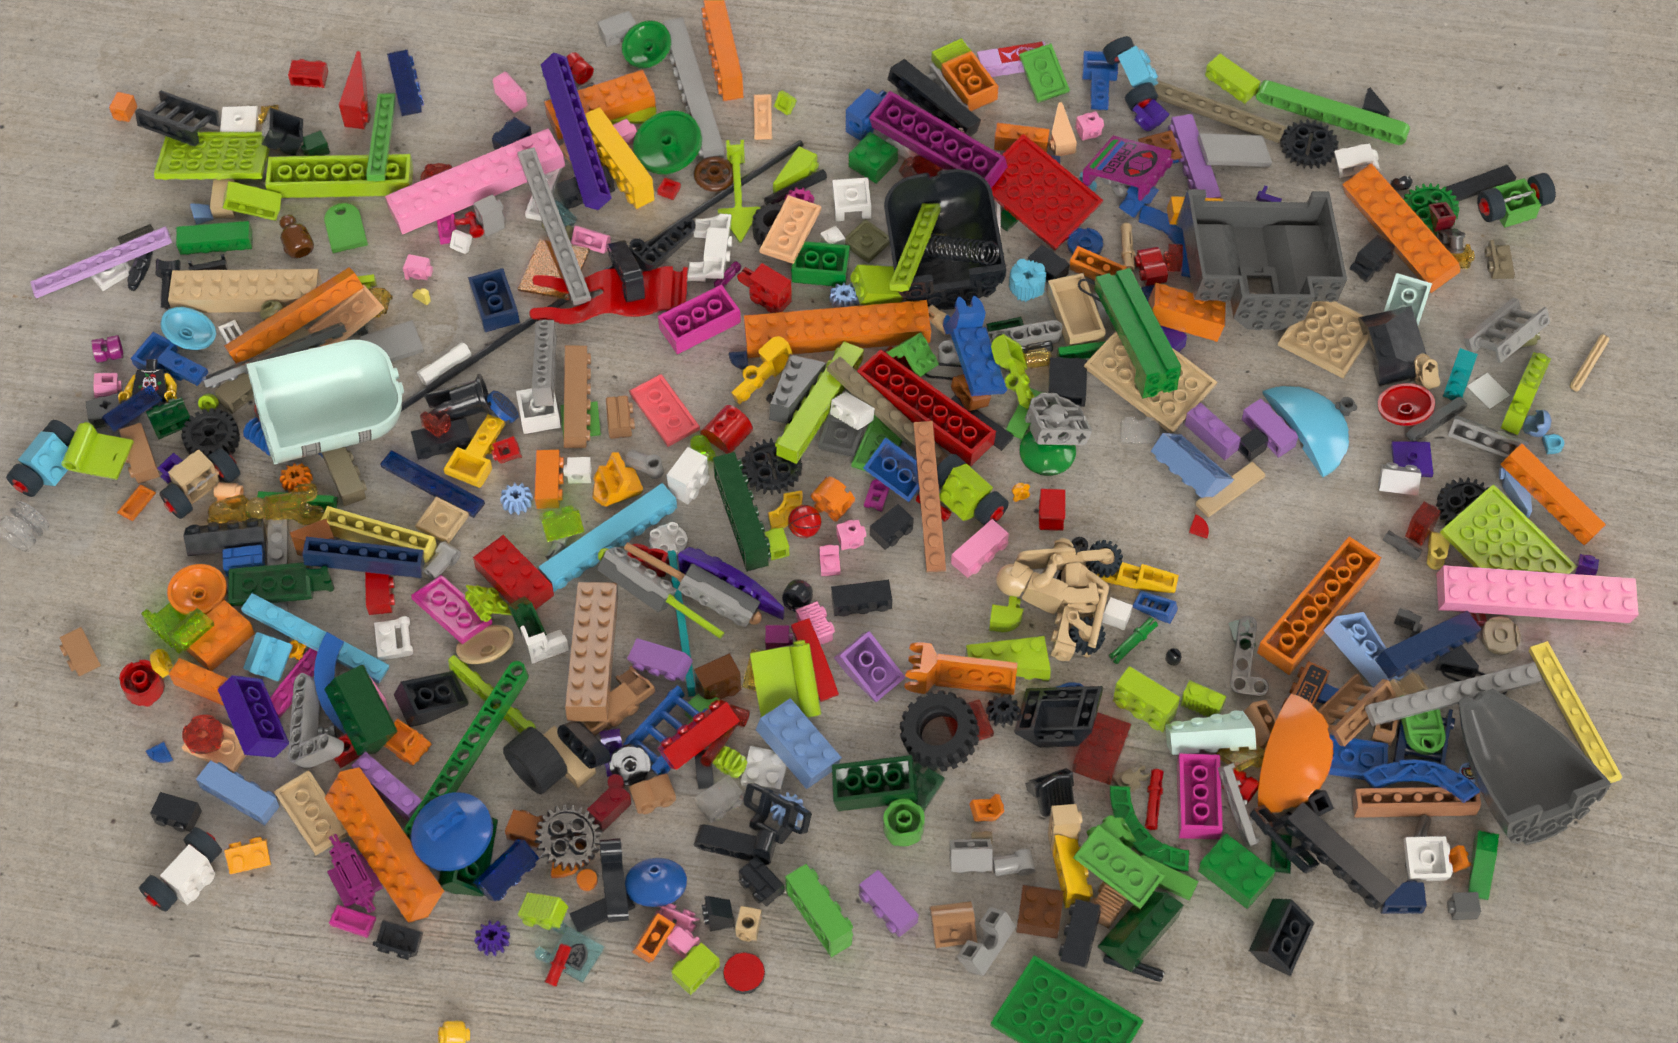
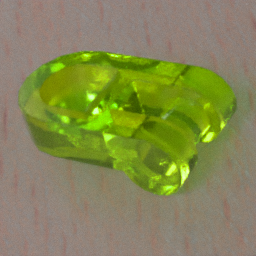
[690,435,716,462]

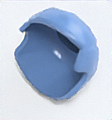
[1523,409,1552,438]

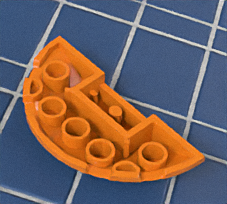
[1258,694,1333,813]

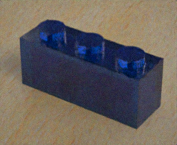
[102,385,162,433]
[473,839,540,902]

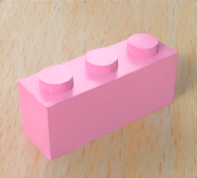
[951,519,1009,578]

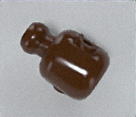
[279,214,314,259]

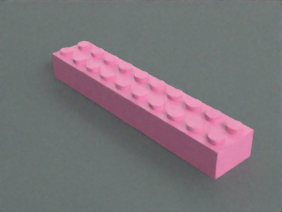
[385,128,565,235]
[1436,565,1638,623]

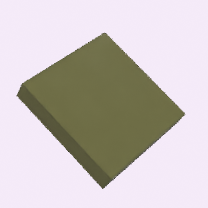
[845,219,890,263]

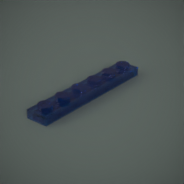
[380,450,485,518]

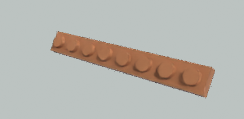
[913,421,946,573]

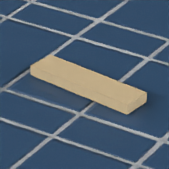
[1195,462,1265,518]

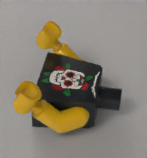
[118,359,177,404]

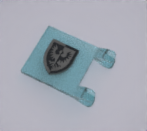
[535,922,605,983]

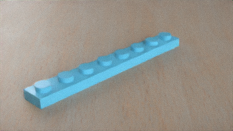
[241,593,389,684]

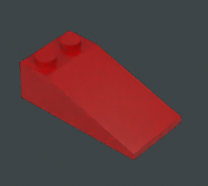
[339,51,371,130]

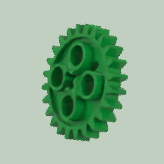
[1403,183,1460,236]

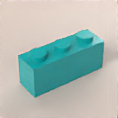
[1443,348,1478,401]

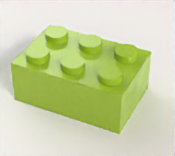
[1113,666,1180,732]

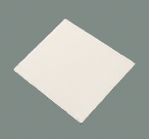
[1467,373,1510,409]

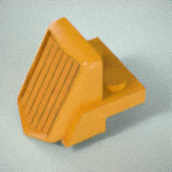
[592,452,643,507]

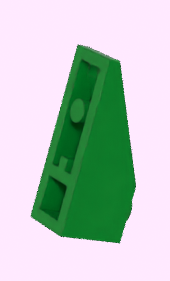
[1468,830,1499,900]

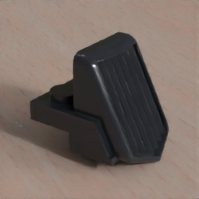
[1025,768,1074,817]

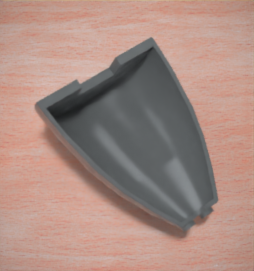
[1458,689,1611,845]

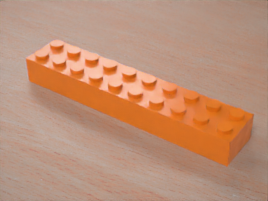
[744,300,931,358]

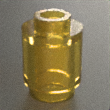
[1024,348,1052,369]

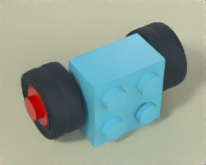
[1103,36,1159,111]
[6,420,75,497]

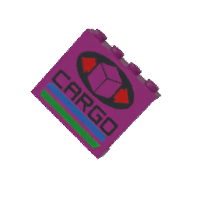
[1083,135,1173,200]

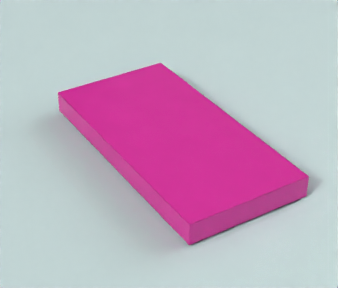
[411,575,492,644]

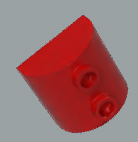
[700,405,753,454]

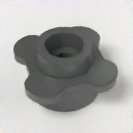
[1335,397,1357,416]

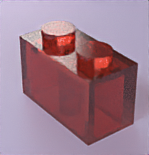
[1405,501,1441,546]

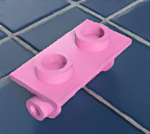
[654,903,700,933]

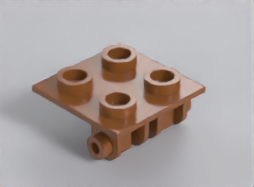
[1138,130,1182,160]

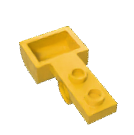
[731,336,793,405]
[444,414,505,488]

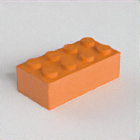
[1148,283,1226,342]

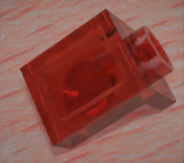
[420,411,451,438]

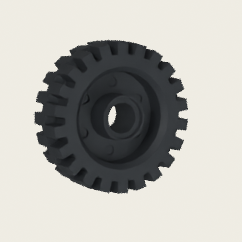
[181,408,240,457]

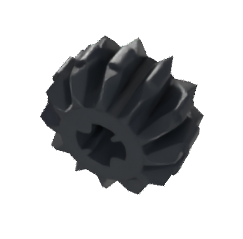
[986,693,1020,728]

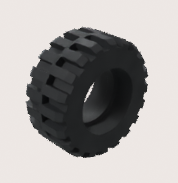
[900,690,980,772]

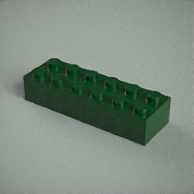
[713,452,771,572]

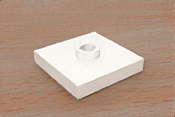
[220,106,258,132]

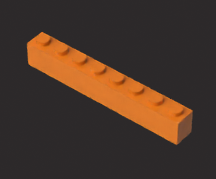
[224,267,364,364]

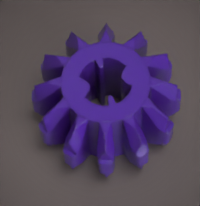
[474,920,510,957]

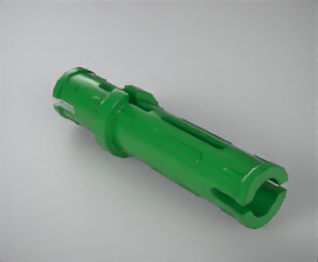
[1109,617,1158,664]

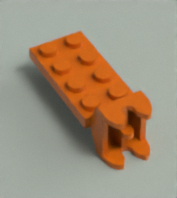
[904,642,1018,695]

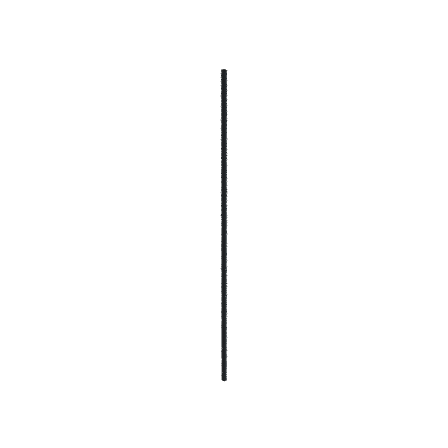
[401,140,804,412]

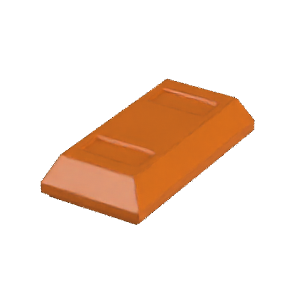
[117,484,156,521]

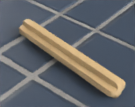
[1570,334,1610,392]

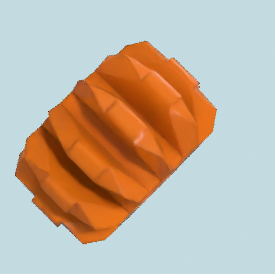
[280,462,313,494]

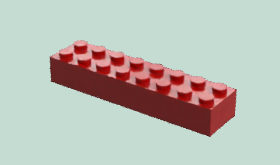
[857,349,996,467]

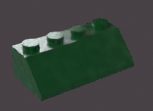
[324,665,398,756]
[832,755,918,812]
[438,817,498,896]
[1098,891,1184,972]

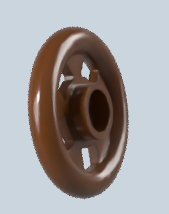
[694,156,734,192]

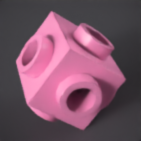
[1075,111,1104,141]
[836,519,866,550]

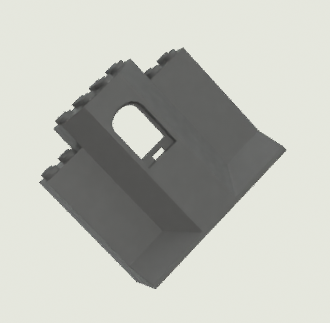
[1176,189,1347,330]

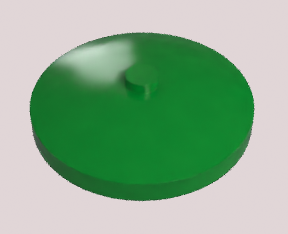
[633,110,702,174]

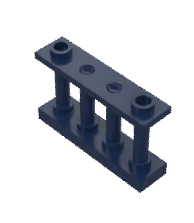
[1393,709,1455,787]

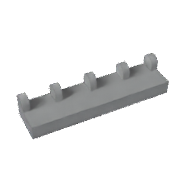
[1217,763,1260,846]

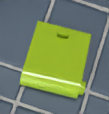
[61,422,134,480]

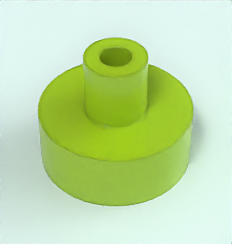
[198,393,219,412]

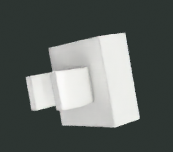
[450,230,472,254]

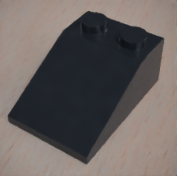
[393,671,469,727]

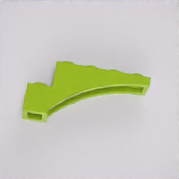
[1501,352,1551,435]

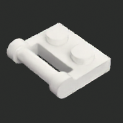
[374,616,413,661]

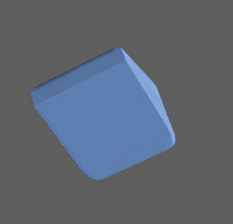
[190,203,214,225]

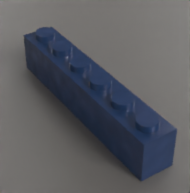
[302,537,424,578]
[1375,611,1481,679]

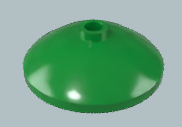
[622,20,671,69]
[1019,431,1076,476]

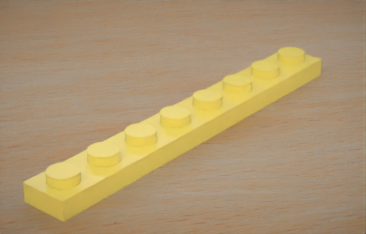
[1528,641,1622,783]

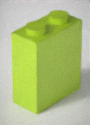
[850,265,903,305]

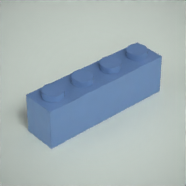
[196,760,280,826]

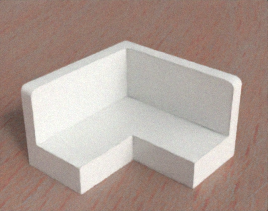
[520,626,569,664]

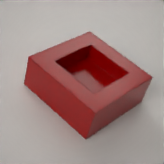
[657,178,681,200]

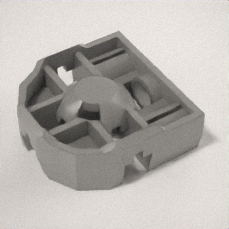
[1025,393,1092,445]

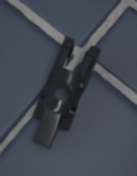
[127,251,153,292]

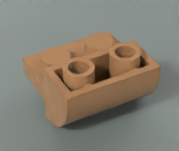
[929,901,977,948]

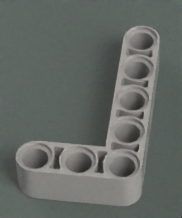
[288,673,344,769]

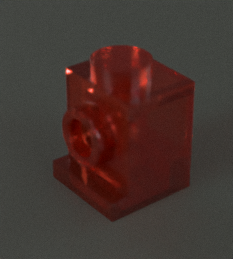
[1163,244,1183,272]

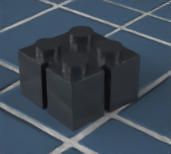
[261,107,303,156]

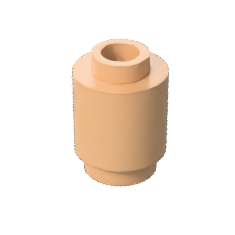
[214,482,244,502]

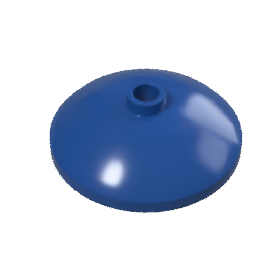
[625,858,687,907]

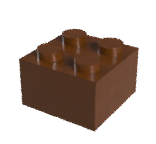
[694,653,742,700]
[1016,885,1064,939]

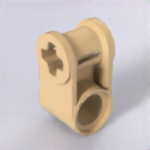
[1414,353,1440,390]

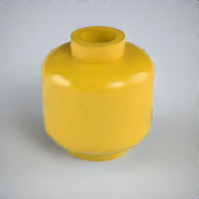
[438,1021,470,1043]

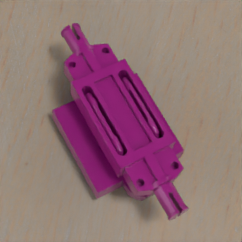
[327,834,383,913]

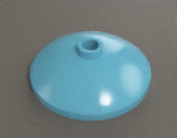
[160,307,216,350]

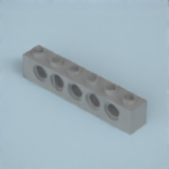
[532,320,557,407]

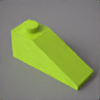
[773,147,819,193]

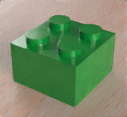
[849,132,898,184]

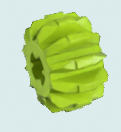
[712,746,748,778]

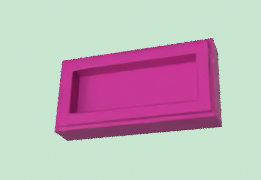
[329,904,376,938]

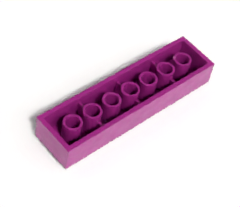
[869,91,1007,188]

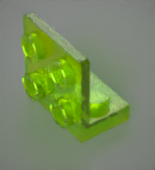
[539,505,585,542]
[141,603,200,648]
[167,608,214,654]

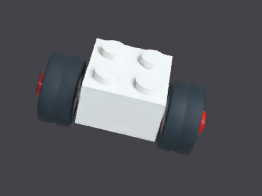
[139,827,222,912]

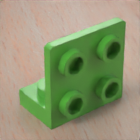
[886,332,939,377]

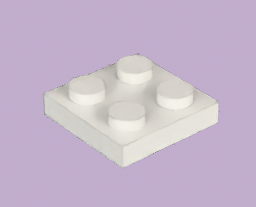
[741,746,787,793]

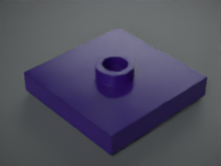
[1391,441,1434,477]

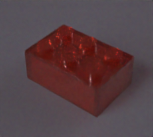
[1072,712,1131,785]

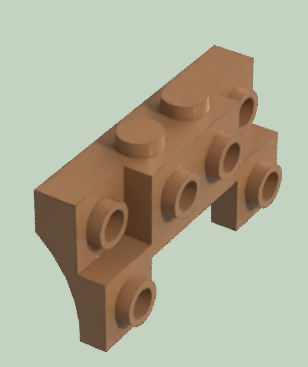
[580,666,655,736]

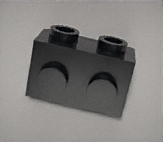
[372,920,423,960]

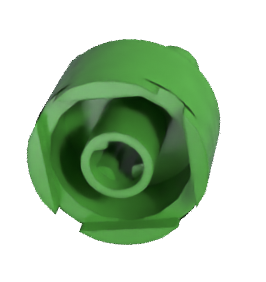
[883,799,925,846]

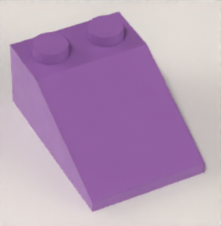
[834,631,906,702]

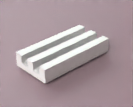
[218,320,243,344]

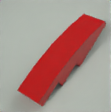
[791,618,839,702]

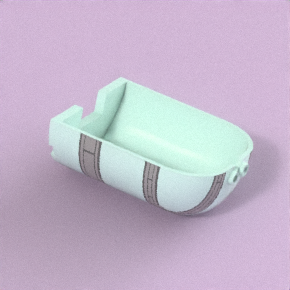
[247,340,404,464]

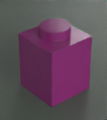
[765,625,793,650]

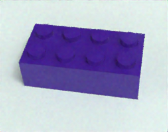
[218,675,289,758]

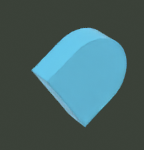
[1542,434,1565,454]

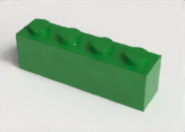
[176,221,252,255]

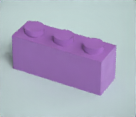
[1241,399,1298,458]
[1185,402,1241,461]
[627,638,693,682]
[859,870,919,937]

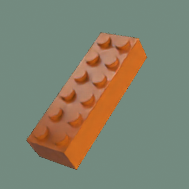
[701,0,744,101]
[544,69,656,140]

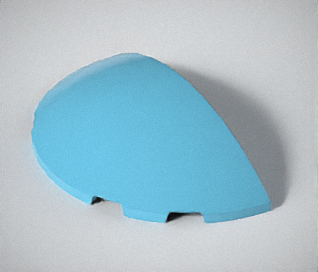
[1262,386,1349,477]

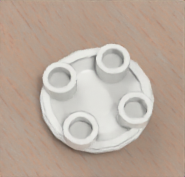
[649,522,688,555]

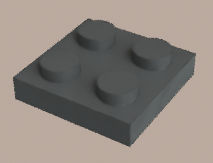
[818,414,864,457]

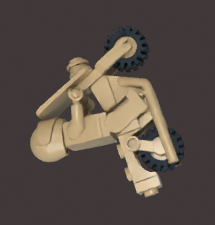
[996,538,1123,661]

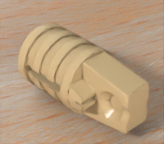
[928,305,949,336]

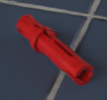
[1145,769,1164,830]

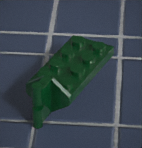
[228,562,335,606]

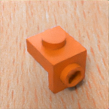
[969,794,1004,821]

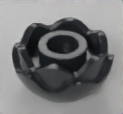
[1390,176,1413,191]

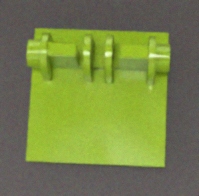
[465,585,512,622]

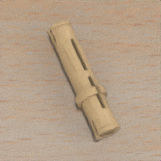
[1120,223,1135,272]

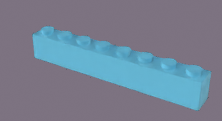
[538,483,677,592]

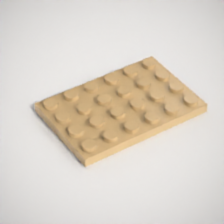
[1084,331,1218,434]

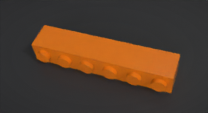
[1500,444,1606,545]

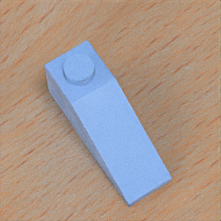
[1499,468,1532,519]

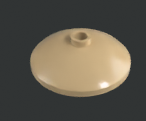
[456,625,514,665]

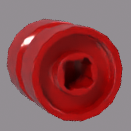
[566,52,594,85]
[1222,767,1259,804]

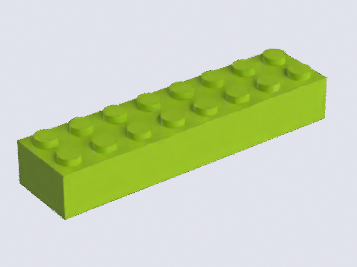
[265,154,414,198]

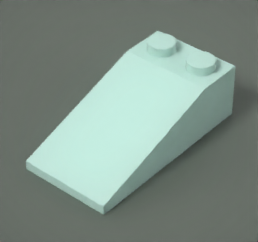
[1384,273,1432,325]

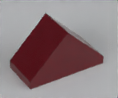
[1428,202,1456,231]

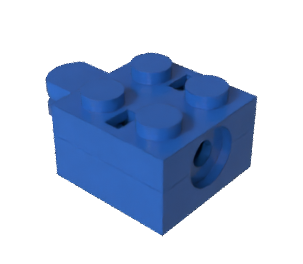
[846,89,887,141]

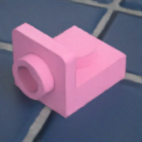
[819,544,840,576]

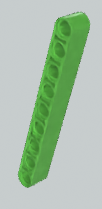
[1256,80,1410,145]

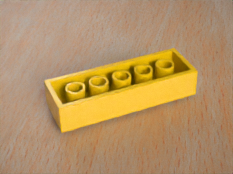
[585,107,655,209]

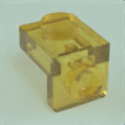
[1451,244,1475,269]

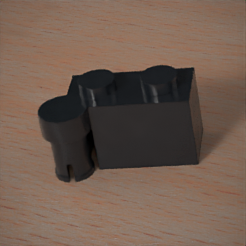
[1349,235,1395,283]

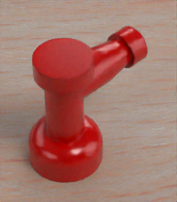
[454,211,484,238]

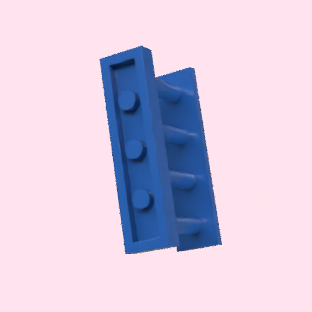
[623,685,708,776]

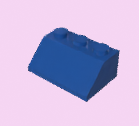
[863,438,919,502]

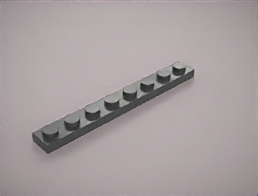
[202,322,347,388]

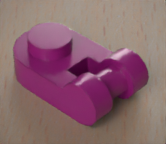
[864,478,890,512]

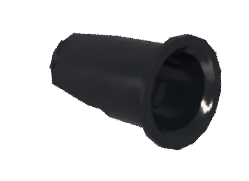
[423,374,493,426]

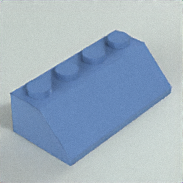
[1151,433,1234,498]

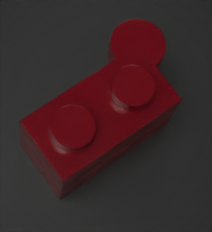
[587,774,632,832]

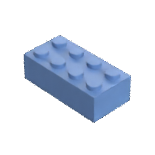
[756,698,842,789]

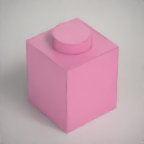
[613,119,637,145]

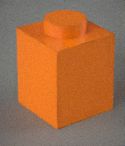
[109,92,138,122]

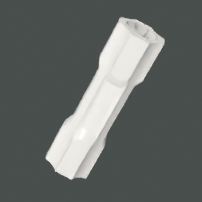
[417,342,472,386]

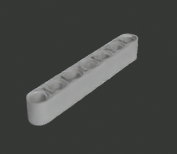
[938,320,1062,364]

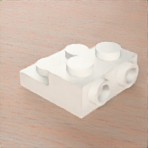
[1403,836,1453,881]

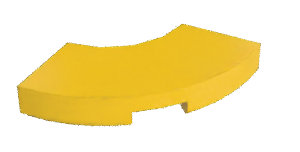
[768,490,803,529]
[150,649,173,678]

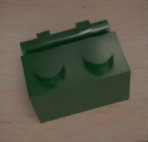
[146,397,190,440]

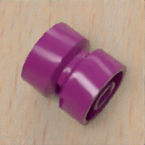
[91,335,124,363]

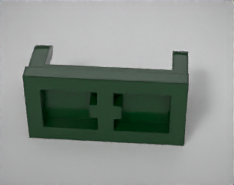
[507,596,547,638]

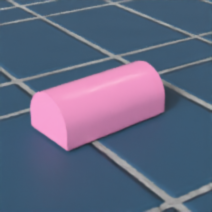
[571,226,611,254]

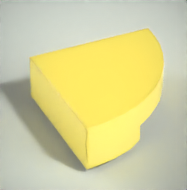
[413,288,431,305]

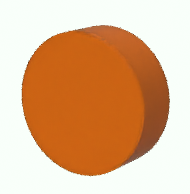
[576,869,598,891]

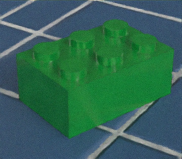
[791,241,850,287]
[1198,833,1275,910]

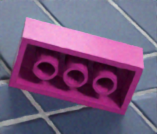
[658,285,741,354]
[1177,754,1223,840]

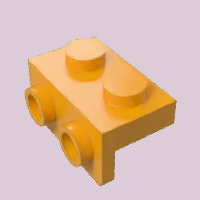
[224,836,272,874]

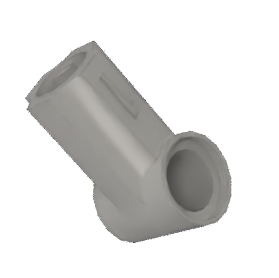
[625,450,664,479]
[423,541,461,580]
[992,849,1035,876]

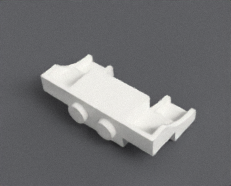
[687,214,733,282]

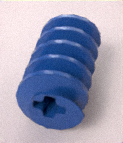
[243,418,271,456]

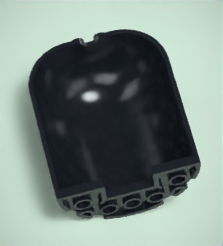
[884,169,1006,310]

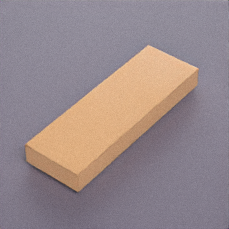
[754,94,772,140]

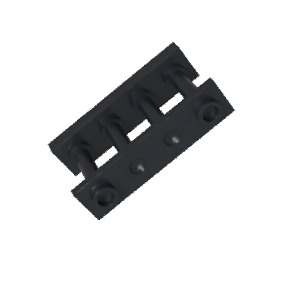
[135,90,220,146]

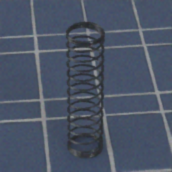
[923,234,999,265]

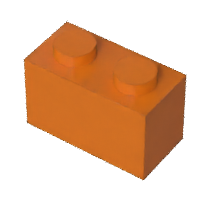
[632,913,675,963]

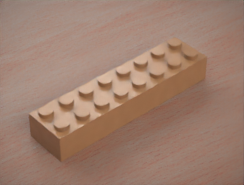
[565,582,618,722]

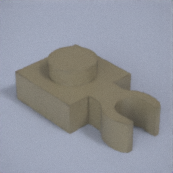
[1113,765,1150,792]

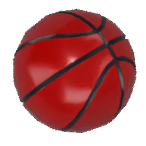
[788,505,822,538]

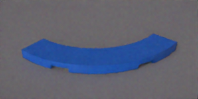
[1139,205,1191,278]
[314,632,346,734]
[1362,760,1480,803]

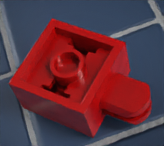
[737,263,792,313]

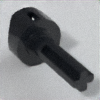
[155,258,181,309]

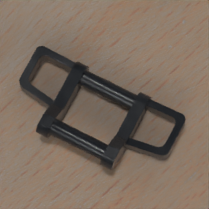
[743,783,812,844]
[1250,805,1320,874]

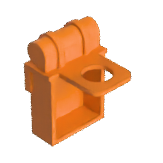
[384,718,432,766]

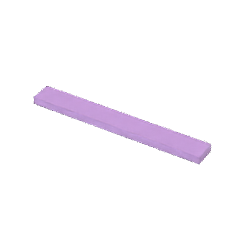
[30,226,172,298]

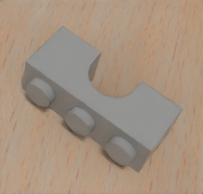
[957,907,1016,976]

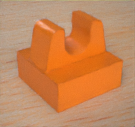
[1448,845,1472,873]

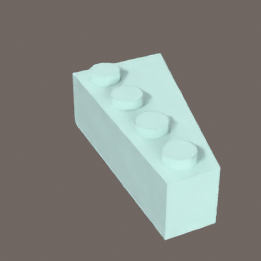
[1165,711,1256,755]

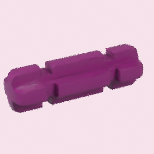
[714,261,741,287]

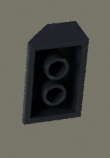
[1249,898,1315,976]

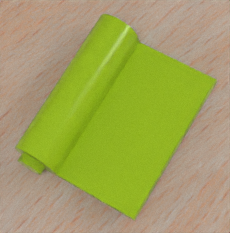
[750,640,821,718]

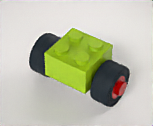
[937,454,1009,526]

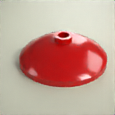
[1378,383,1435,426]

